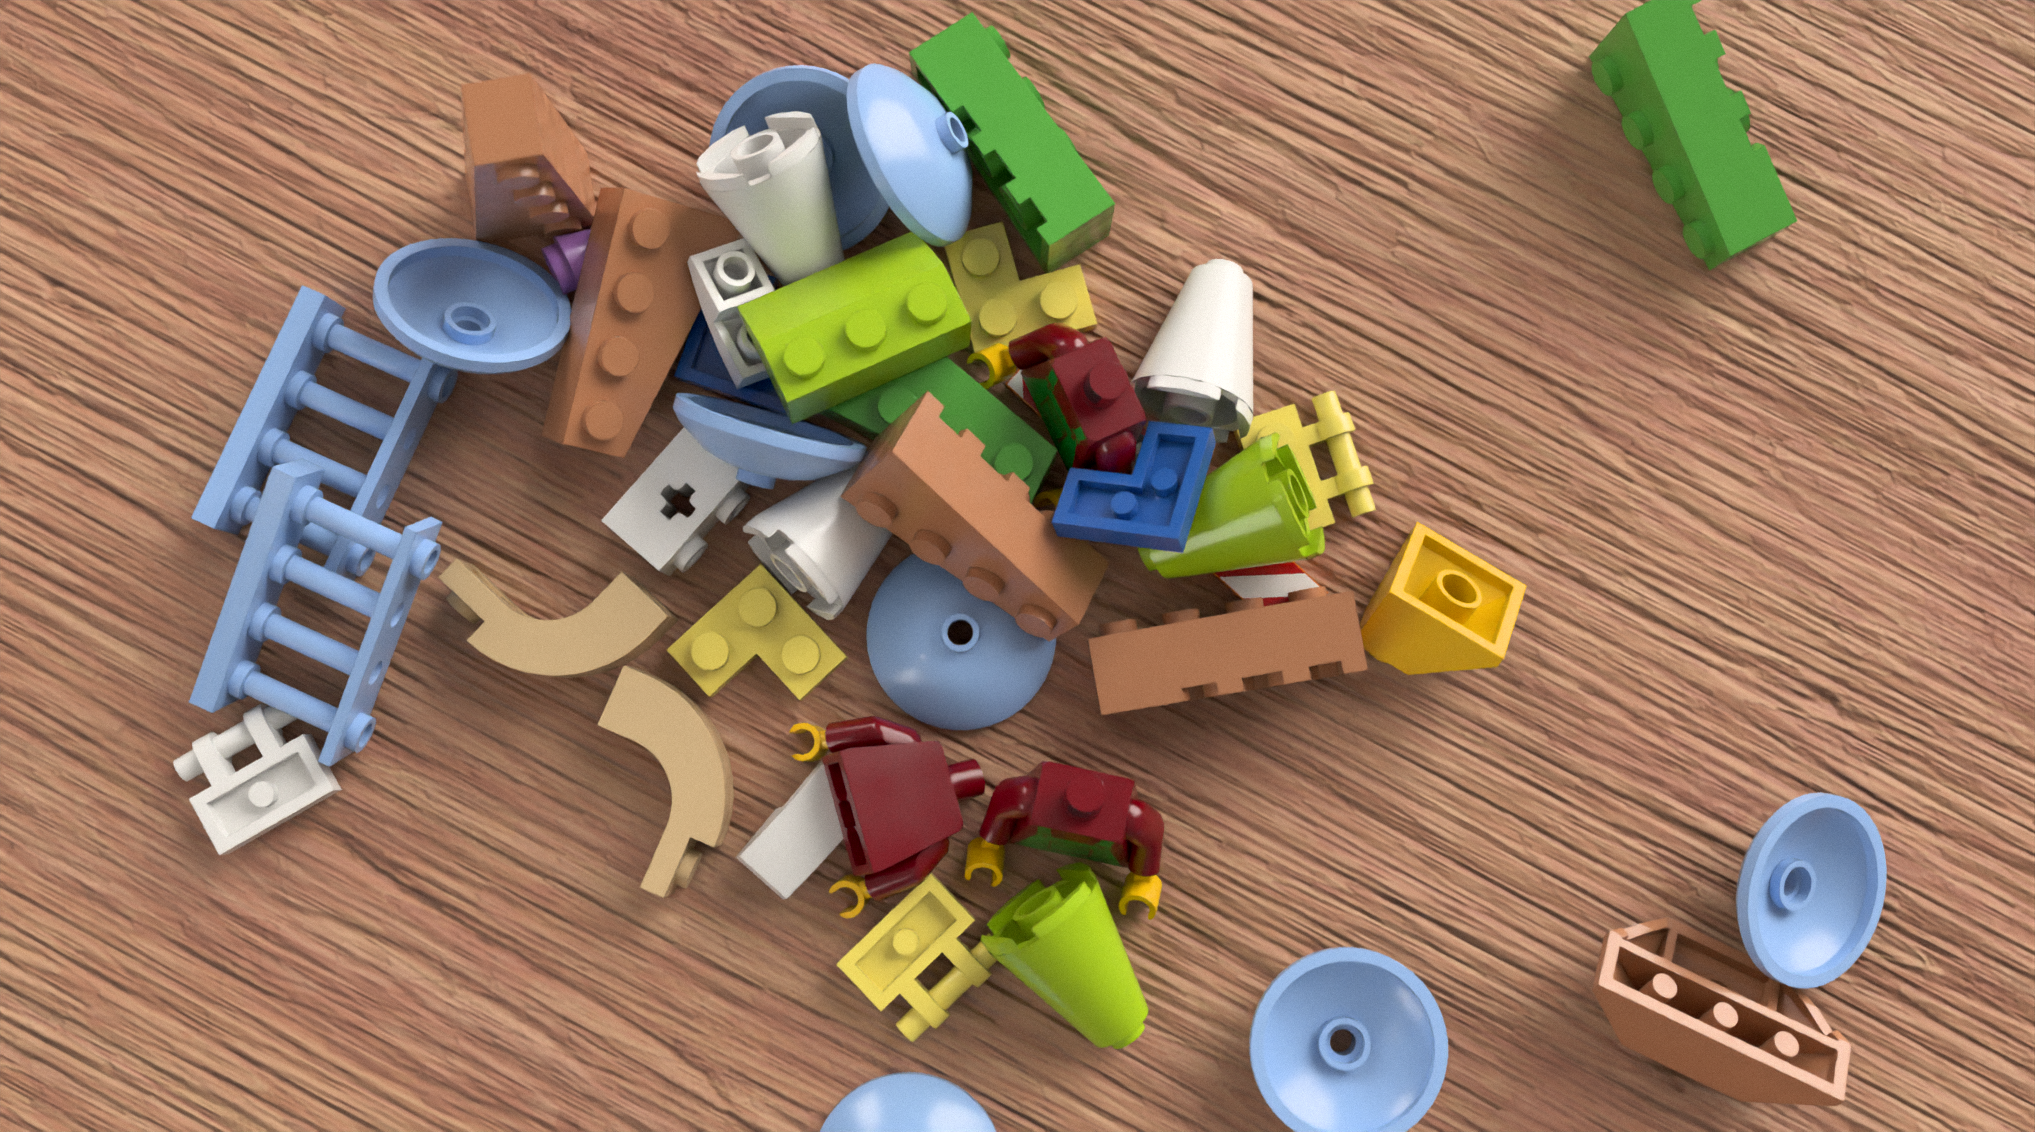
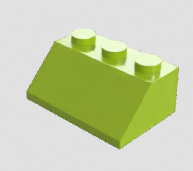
[737,232,972,424]

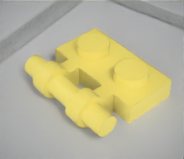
[1234,391,1376,530]
[836,872,997,1042]

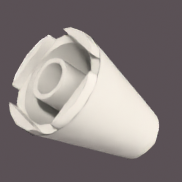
[696,111,844,286]
[1131,259,1253,443]
[743,452,893,620]

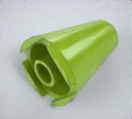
[1137,432,1325,579]
[981,862,1149,1049]

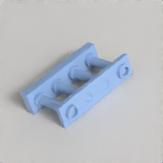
[191,285,458,581]
[189,458,443,767]

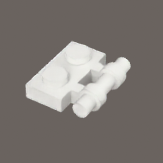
[173,703,342,855]

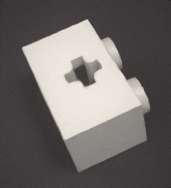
[601,427,750,576]

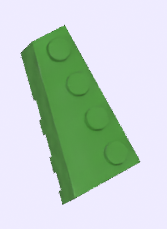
[1589,0,1797,270]
[909,12,1115,273]
[819,356,1057,505]

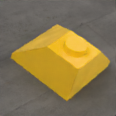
[1360,522,1526,675]

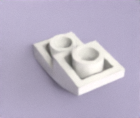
[687,238,775,389]
[736,760,843,900]

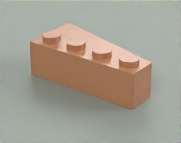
[461,73,596,243]
[541,188,740,458]
[840,391,1109,642]
[1088,586,1368,716]

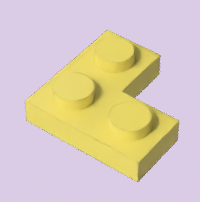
[944,221,1097,362]
[667,564,848,701]

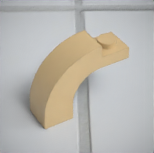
[438,559,679,678]
[597,665,734,898]

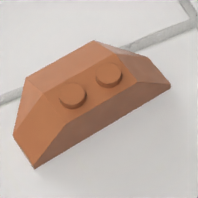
[1592,917,1851,1106]

